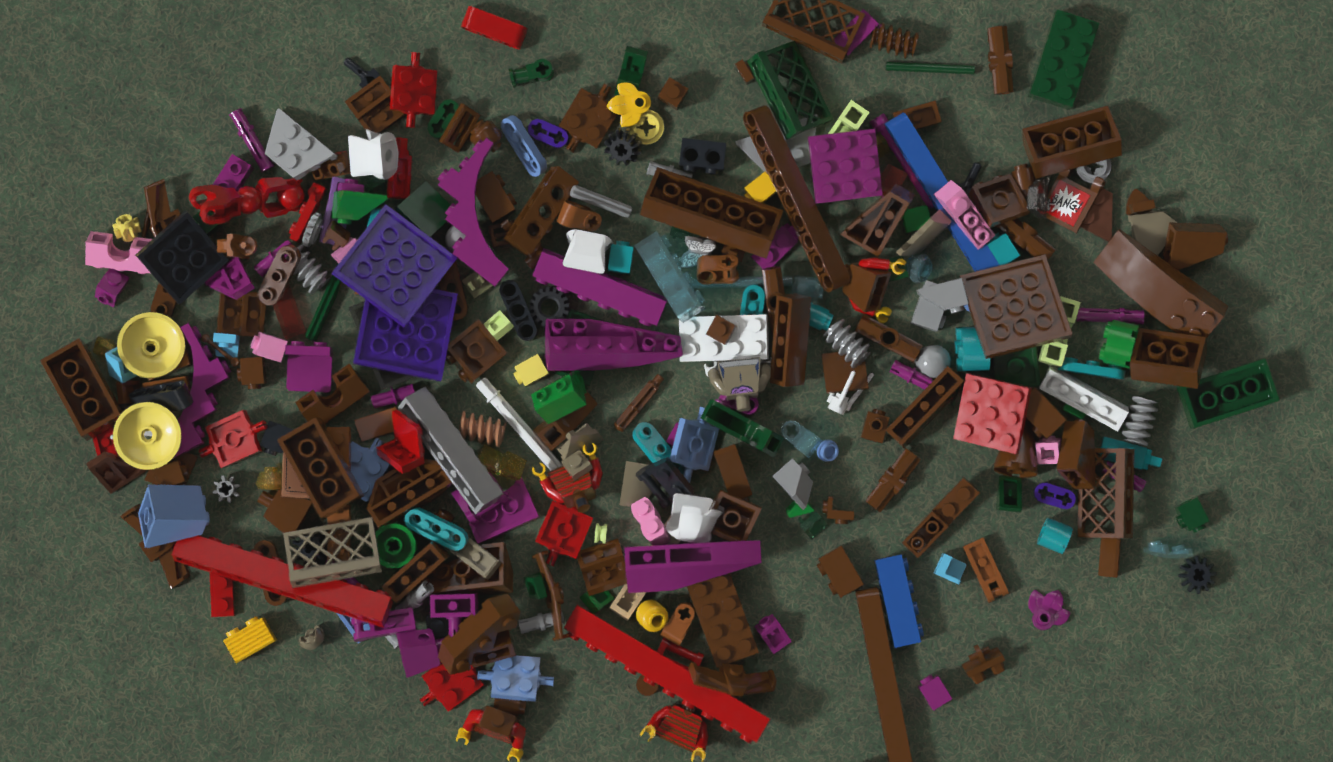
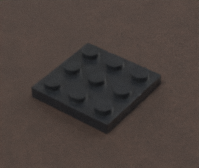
[135,211,229,305]

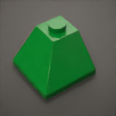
[331,190,387,225]

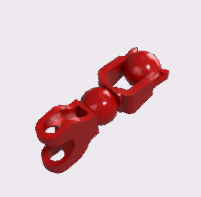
[189,177,305,224]

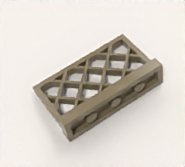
[283,517,382,588]

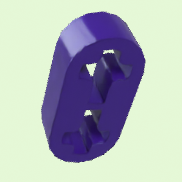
[528,119,568,149]
[1033,483,1076,509]

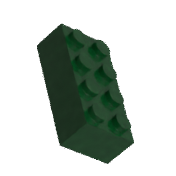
[1027,9,1099,110]
[1177,358,1280,429]

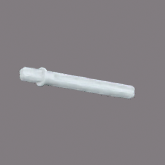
[476,378,563,471]

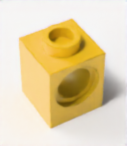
[744,171,776,203]

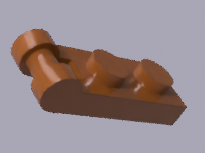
[962,537,1009,603]

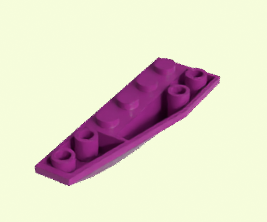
[545,319,683,371]
[624,540,762,593]

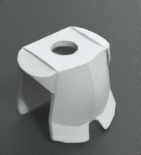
[348,129,398,179]
[563,229,613,274]
[666,493,722,543]

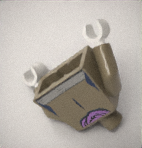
[704,357,772,411]

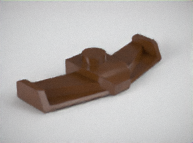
[144,179,180,238]
[120,504,190,589]
[532,550,569,641]
[688,662,777,696]

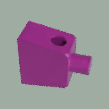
[396,629,444,678]

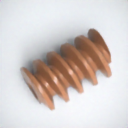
[459,411,507,447]

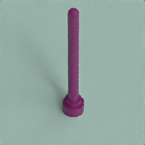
[869,113,934,209]

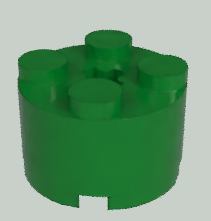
[1099,320,1140,369]
[371,523,418,568]

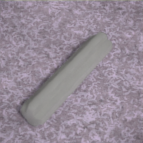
[570,185,632,217]

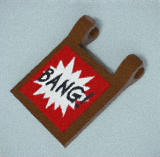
[1038,168,1106,234]

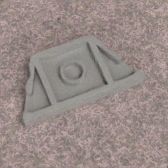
[265,108,338,180]
[736,114,817,174]

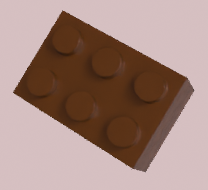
[1130,328,1207,389]

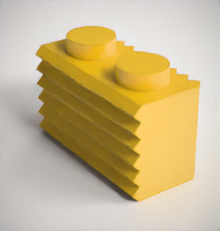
[223,616,277,663]

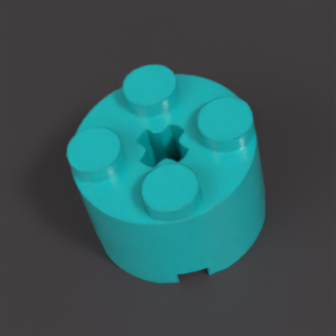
[954,326,990,372]

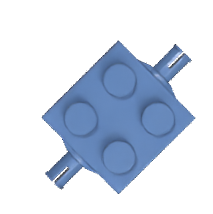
[670,407,719,482]
[351,437,391,503]
[477,655,554,702]

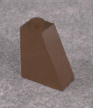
[1162,222,1228,270]
[1056,419,1095,489]
[713,444,753,501]

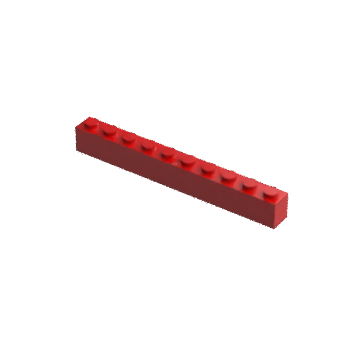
[171,535,393,628]
[564,605,771,744]

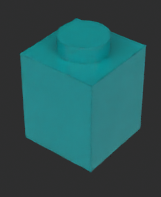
[987,233,1020,265]
[608,241,634,275]

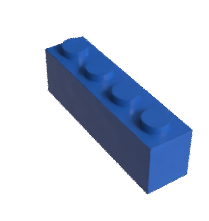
[874,554,924,648]

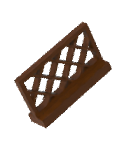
[762,0,865,64]
[1078,448,1134,539]

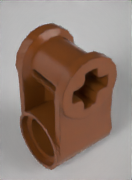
[557,200,602,232]
[697,254,739,285]
[660,602,695,646]

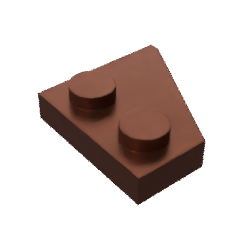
[86,451,147,494]

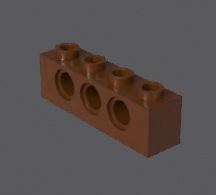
[503,166,579,255]

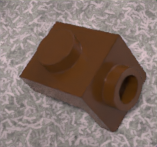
[822,496,854,524]

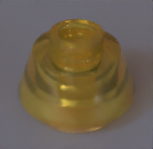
[255,467,282,490]

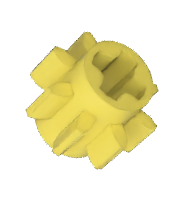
[112,214,142,242]

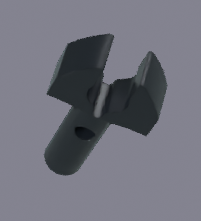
[344,57,380,88]
[956,162,982,199]

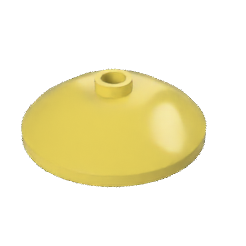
[117,312,185,378]
[113,402,181,470]

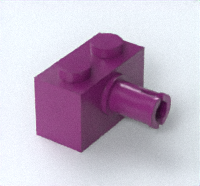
[430,593,479,637]

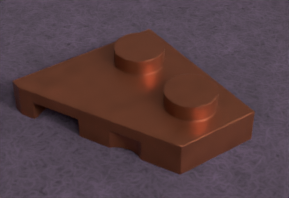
[1080,185,1113,242]

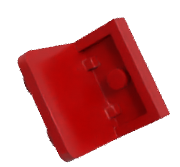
[376,409,425,474]

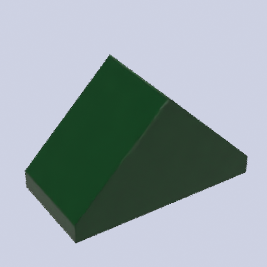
[996,476,1022,512]

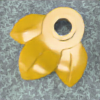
[607,83,651,127]

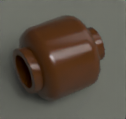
[469,120,502,152]

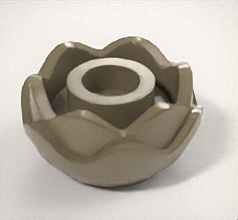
[299,625,325,650]

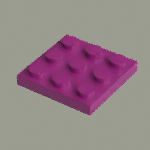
[808,129,883,203]

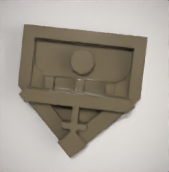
[1128,210,1177,256]
[557,423,604,460]

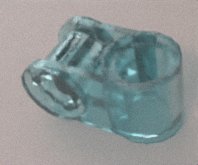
[780,420,823,459]

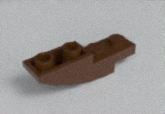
[902,477,980,558]

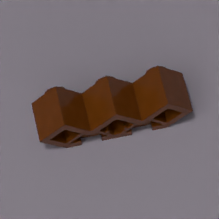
[438,594,521,675]

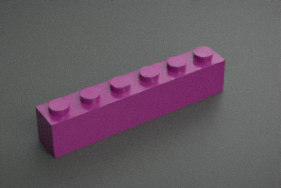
[532,248,667,326]

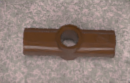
[987,26,1014,95]
[996,219,1056,260]
[762,266,785,335]
[855,314,923,362]
[865,448,921,513]

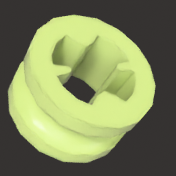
[594,523,607,544]

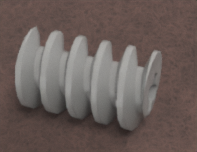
[285,245,331,294]
[823,319,871,368]
[1122,396,1158,446]

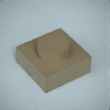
[561,449,593,481]

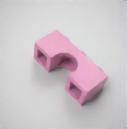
[85,231,152,274]

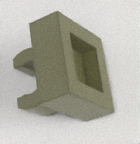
[462,271,493,299]

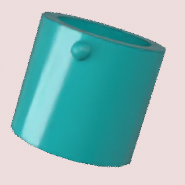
[1037,518,1073,554]

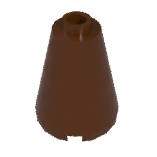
[994,419,1038,478]

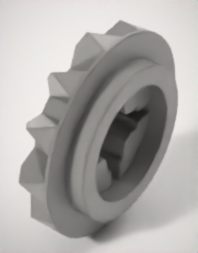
[1076,159,1111,184]
[302,213,323,248]

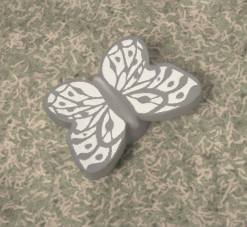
[680,236,716,268]

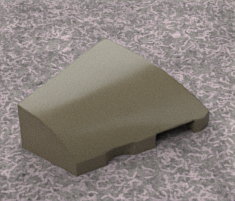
[896,209,952,256]
[619,461,659,507]

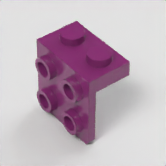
[285,341,333,392]

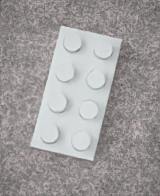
[679,314,769,362]

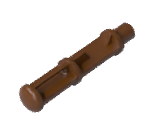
[614,374,664,432]

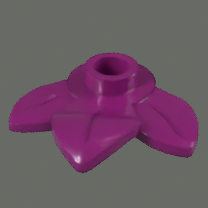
[1028,590,1070,630]

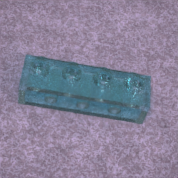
[634,231,706,323]

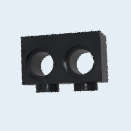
[679,138,726,175]

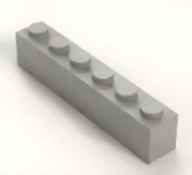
[398,387,503,515]

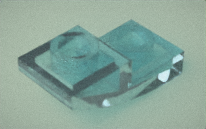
[1143,540,1193,558]

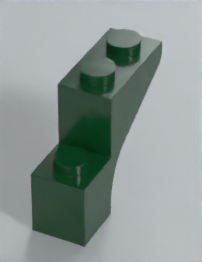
[701,399,784,457]

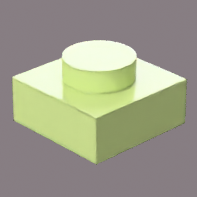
[483,310,514,341]

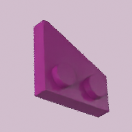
[204,258,255,300]

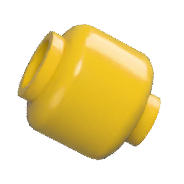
[636,599,669,632]

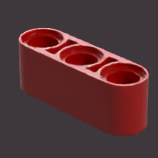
[460,6,528,50]

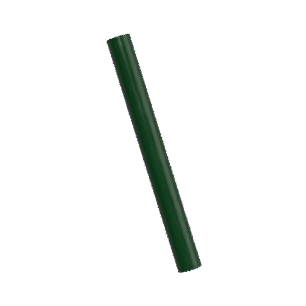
[886,62,975,74]

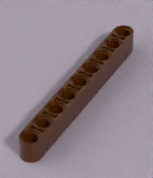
[743,105,850,292]
[855,587,912,762]

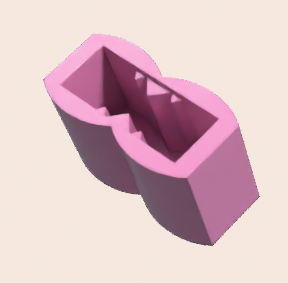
[631,497,670,546]

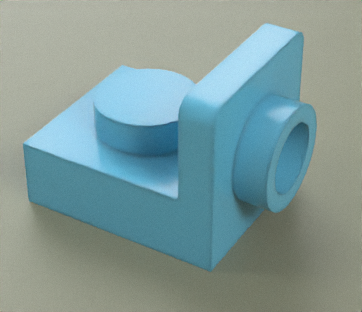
[213,333,240,358]

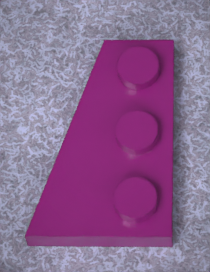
[469,477,540,545]

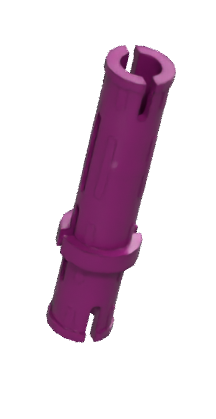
[229,108,274,173]
[1076,308,1144,324]

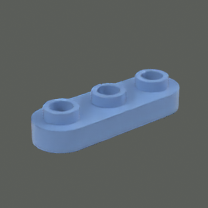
[501,115,547,177]

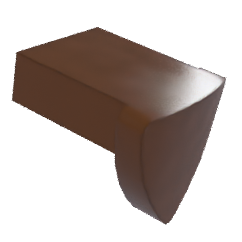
[1126,189,1156,215]

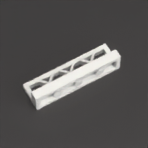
[1039,365,1129,431]

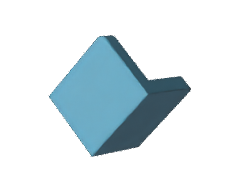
[105,347,137,383]
[934,553,966,585]

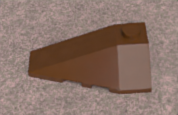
[420,542,513,596]

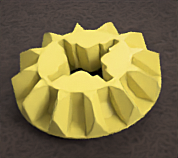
[629,110,664,145]

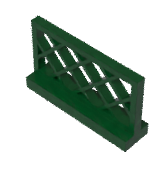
[747,41,833,140]

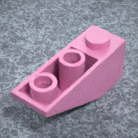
[934,180,995,250]

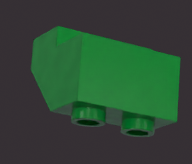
[531,370,587,424]

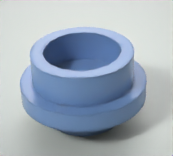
[817,439,839,462]

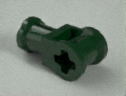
[509,59,554,88]

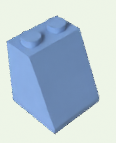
[138,485,210,548]

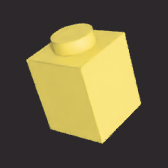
[513,354,549,387]

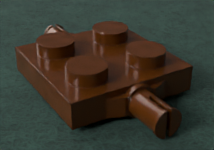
[559,84,617,153]

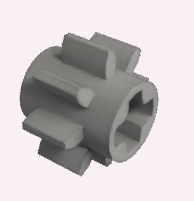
[213,475,241,503]

